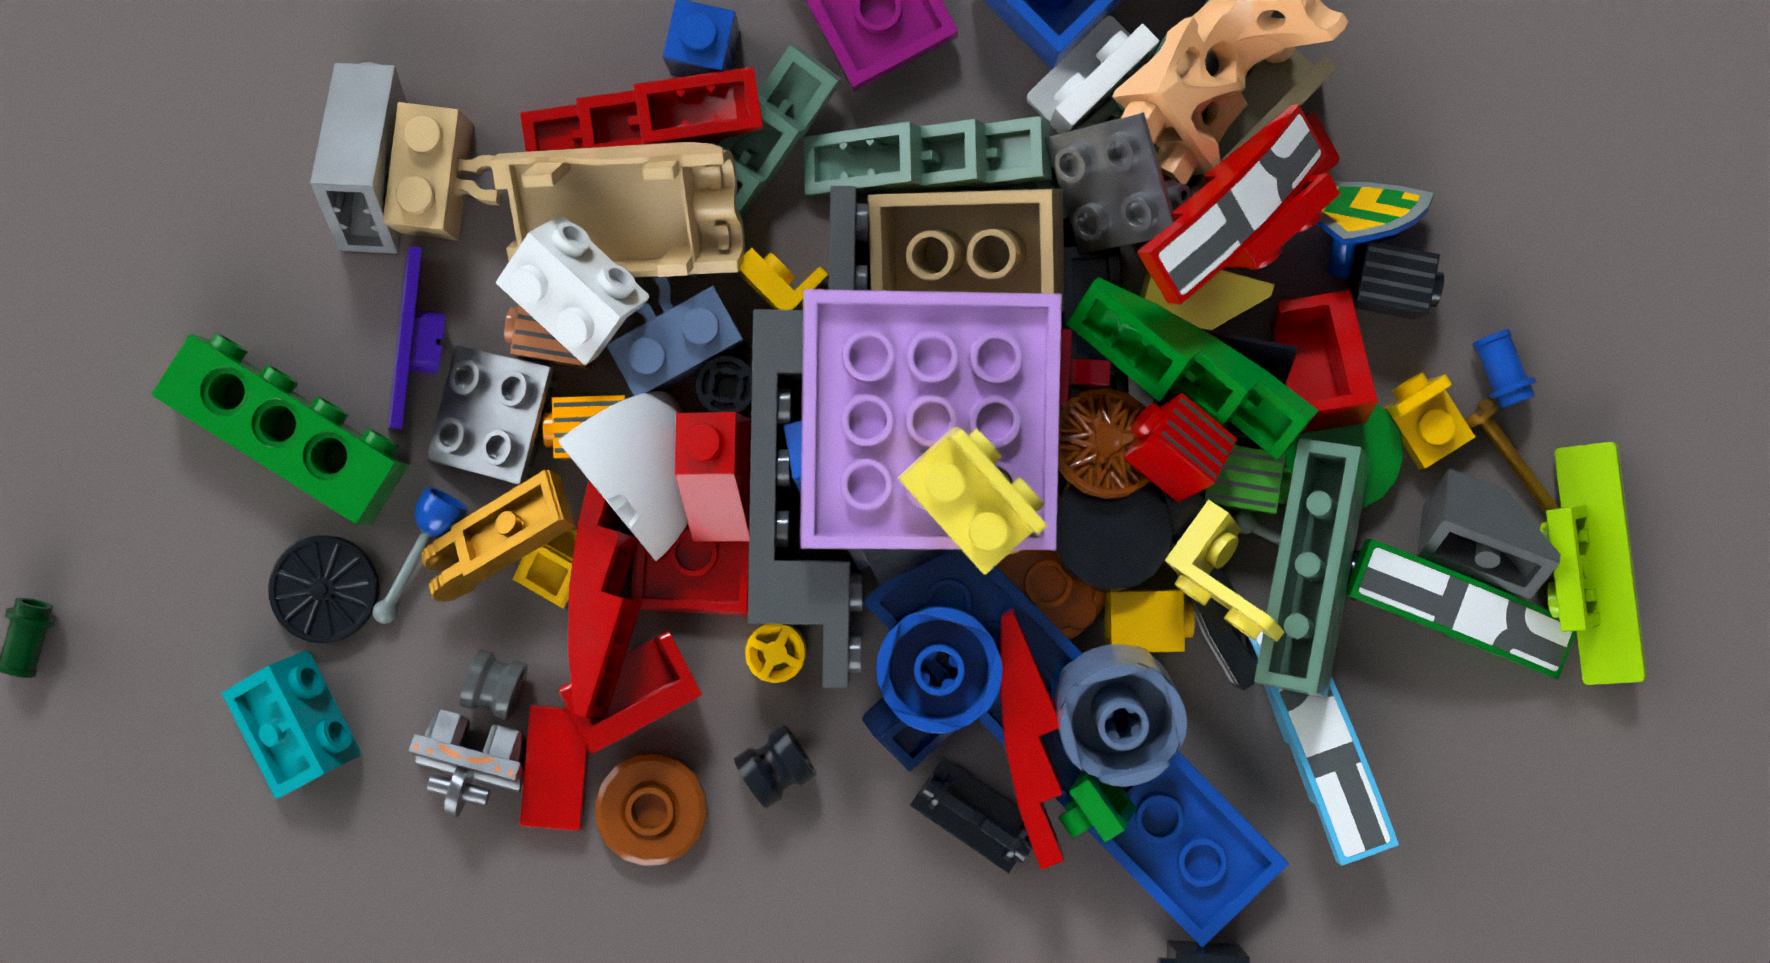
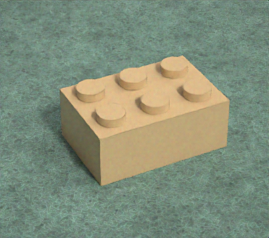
[868,189,1065,312]

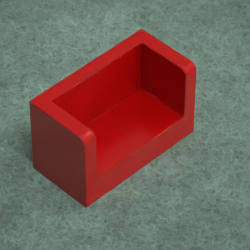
[1270,290,1378,433]
[557,631,702,754]

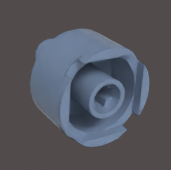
[1054,644,1187,787]

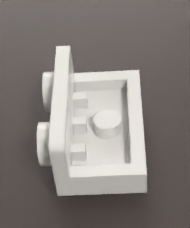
[495,215,649,366]

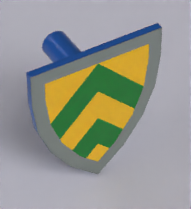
[1316,181,1434,278]

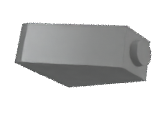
[310,62,407,254]

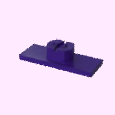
[387,246,445,430]

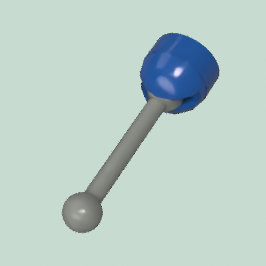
[372,486,468,624]

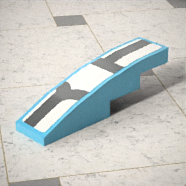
[1246,632,1399,866]

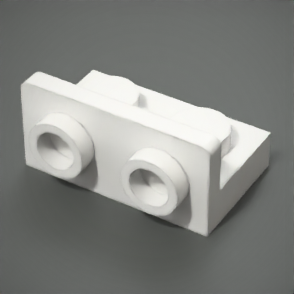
[1027,16,1160,134]

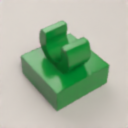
[1058,770,1136,842]

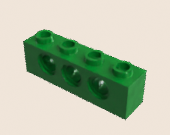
[151,332,410,525]

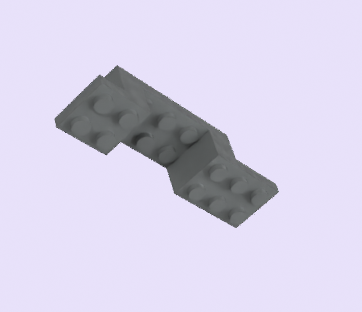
[748,186,869,688]

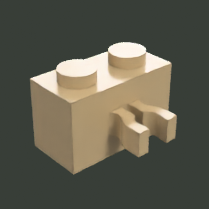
[382,102,502,241]

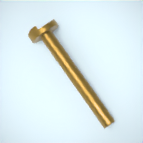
[1465,399,1559,516]

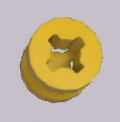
[745,624,807,683]

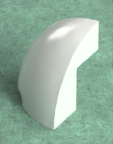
[558,391,688,561]

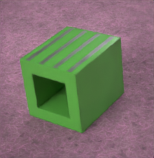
[1199,445,1292,514]

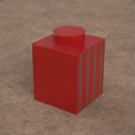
[1124,393,1237,503]

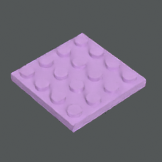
[800,289,1062,550]

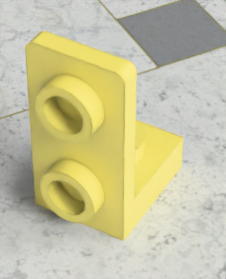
[1165,500,1284,642]

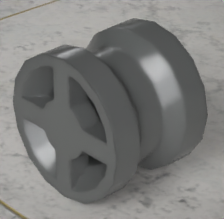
[460,649,528,721]

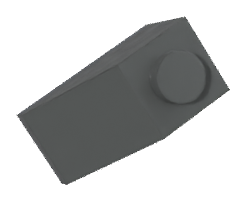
[1417,469,1560,599]

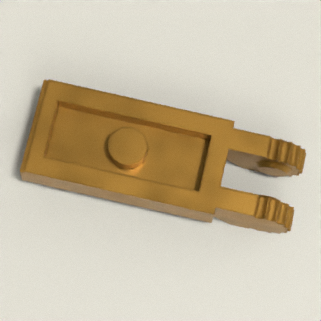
[421,469,576,602]

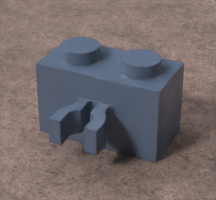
[606,276,747,396]

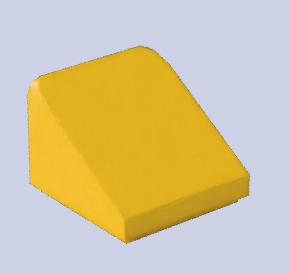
[512,529,577,609]

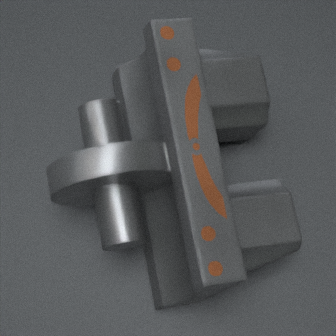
[409,709,524,817]

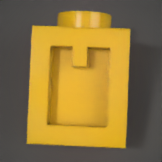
[737,248,829,310]
[1383,372,1475,470]

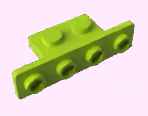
[1540,442,1647,685]

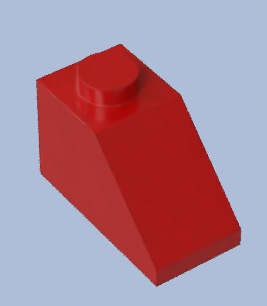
[675,412,751,542]

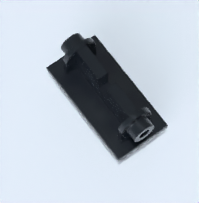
[910,756,1032,874]

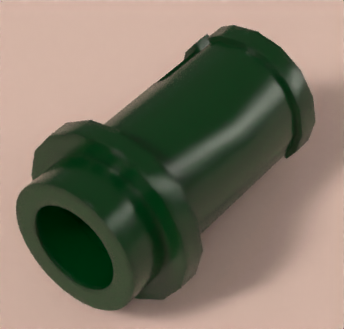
[0,598,56,678]

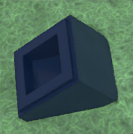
[862,697,953,772]

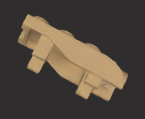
[490,142,745,277]

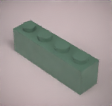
[1254,438,1370,698]

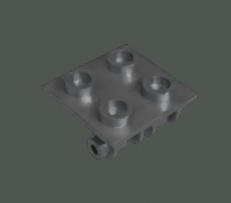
[1045,112,1192,254]
[426,345,558,485]

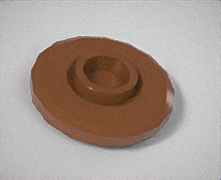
[1058,388,1150,499]
[595,753,707,866]

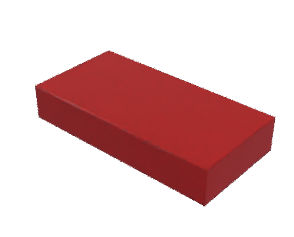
[519,704,589,831]

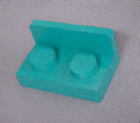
[221,651,361,799]

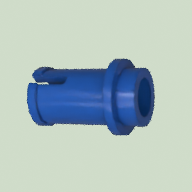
[1472,329,1537,409]

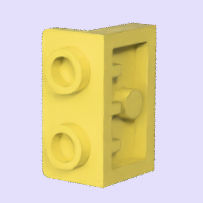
[897,426,1048,575]

